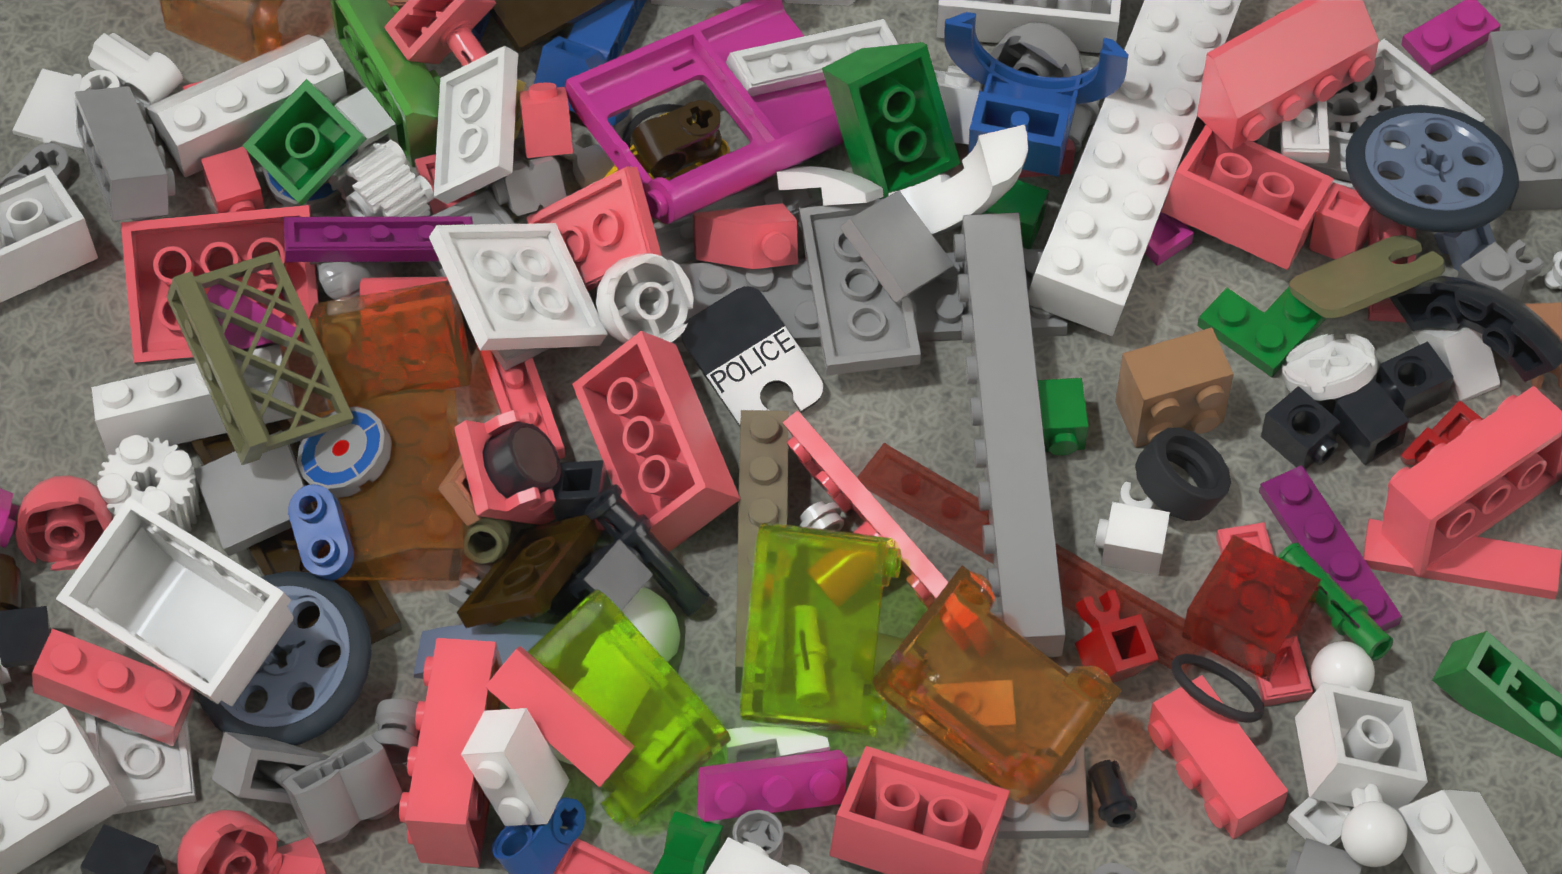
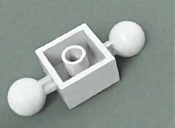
[1295,641,1428,867]

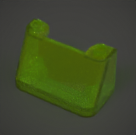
[740,523,902,738]
[527,589,731,828]

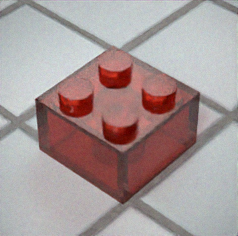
[1182,535,1321,682]

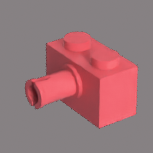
[384,0,496,66]

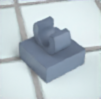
[1434,223,1495,271]

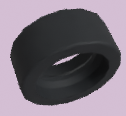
[1135,428,1231,521]

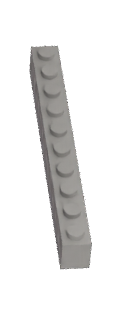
[953,213,1065,660]

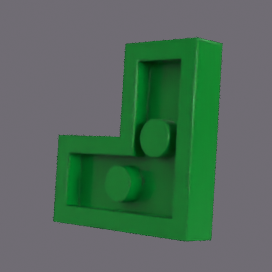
[1197,286,1326,377]

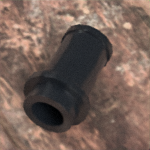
[1088,760,1137,827]

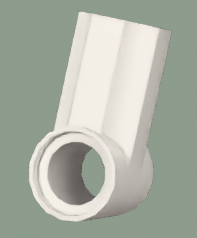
[88,33,183,108]

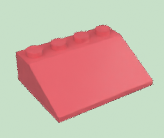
[121,205,323,363]

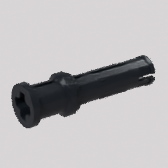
[584,484,710,616]

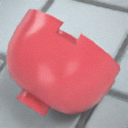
[15,475,113,571]
[177,810,282,874]

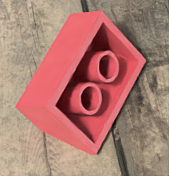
[829,746,1010,874]

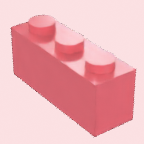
[32,628,193,746]
[1148,675,1288,840]

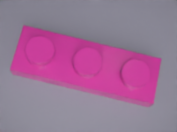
[697,750,847,822]

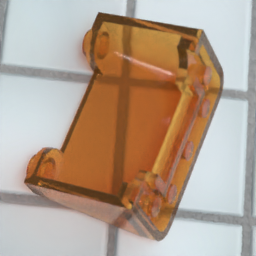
[873,565,1122,805]

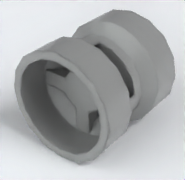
[372,699,420,765]
[733,810,783,863]

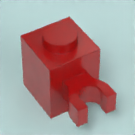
[1075,589,1159,689]

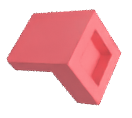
[1310,182,1374,260]

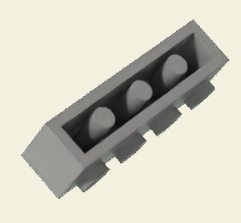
[75,86,175,221]

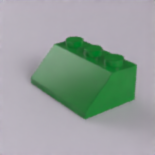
[822,42,960,199]

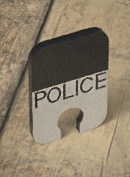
[681,286,823,427]

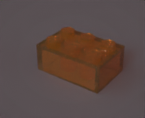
[309,280,473,410]

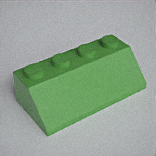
[330,0,440,167]

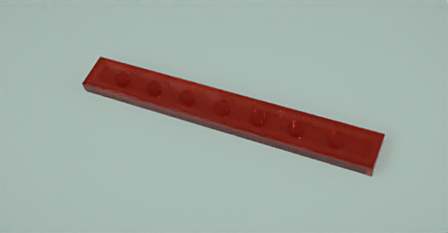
[857,443,1211,674]

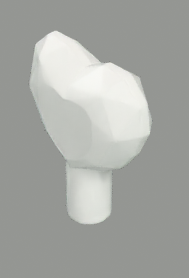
[560,142,615,189]

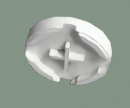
[1282,333,1378,401]

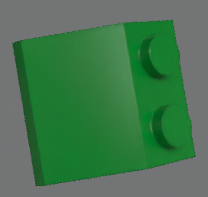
[242,79,367,206]

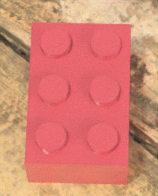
[1162,125,1334,270]

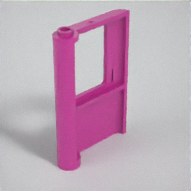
[565,0,844,224]

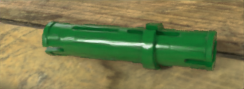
[1276,543,1393,661]

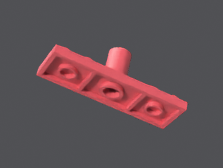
[783,410,997,657]

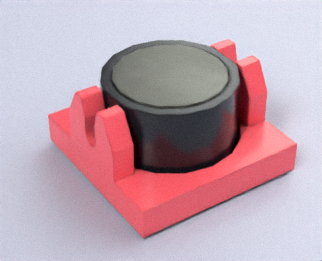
[454,410,561,525]

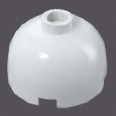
[596,253,694,344]

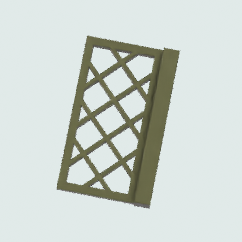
[167,251,354,465]

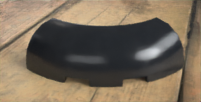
[1389,276,1562,382]

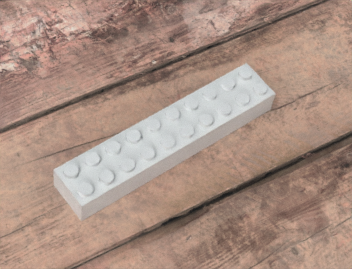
[1028,0,1241,336]

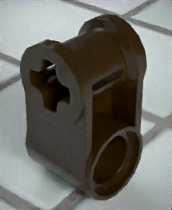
[630,100,722,178]

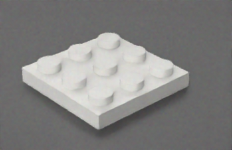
[429,223,608,351]

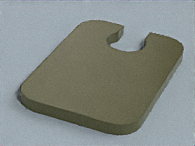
[1289,235,1445,318]

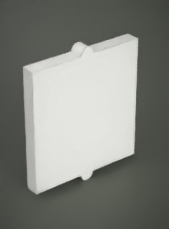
[12,68,84,152]

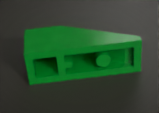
[1432,631,1562,758]

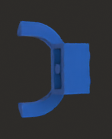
[944,12,1129,177]

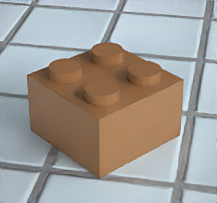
[1115,328,1234,448]

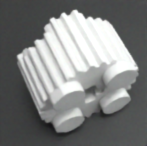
[328,140,434,217]
[97,435,201,532]

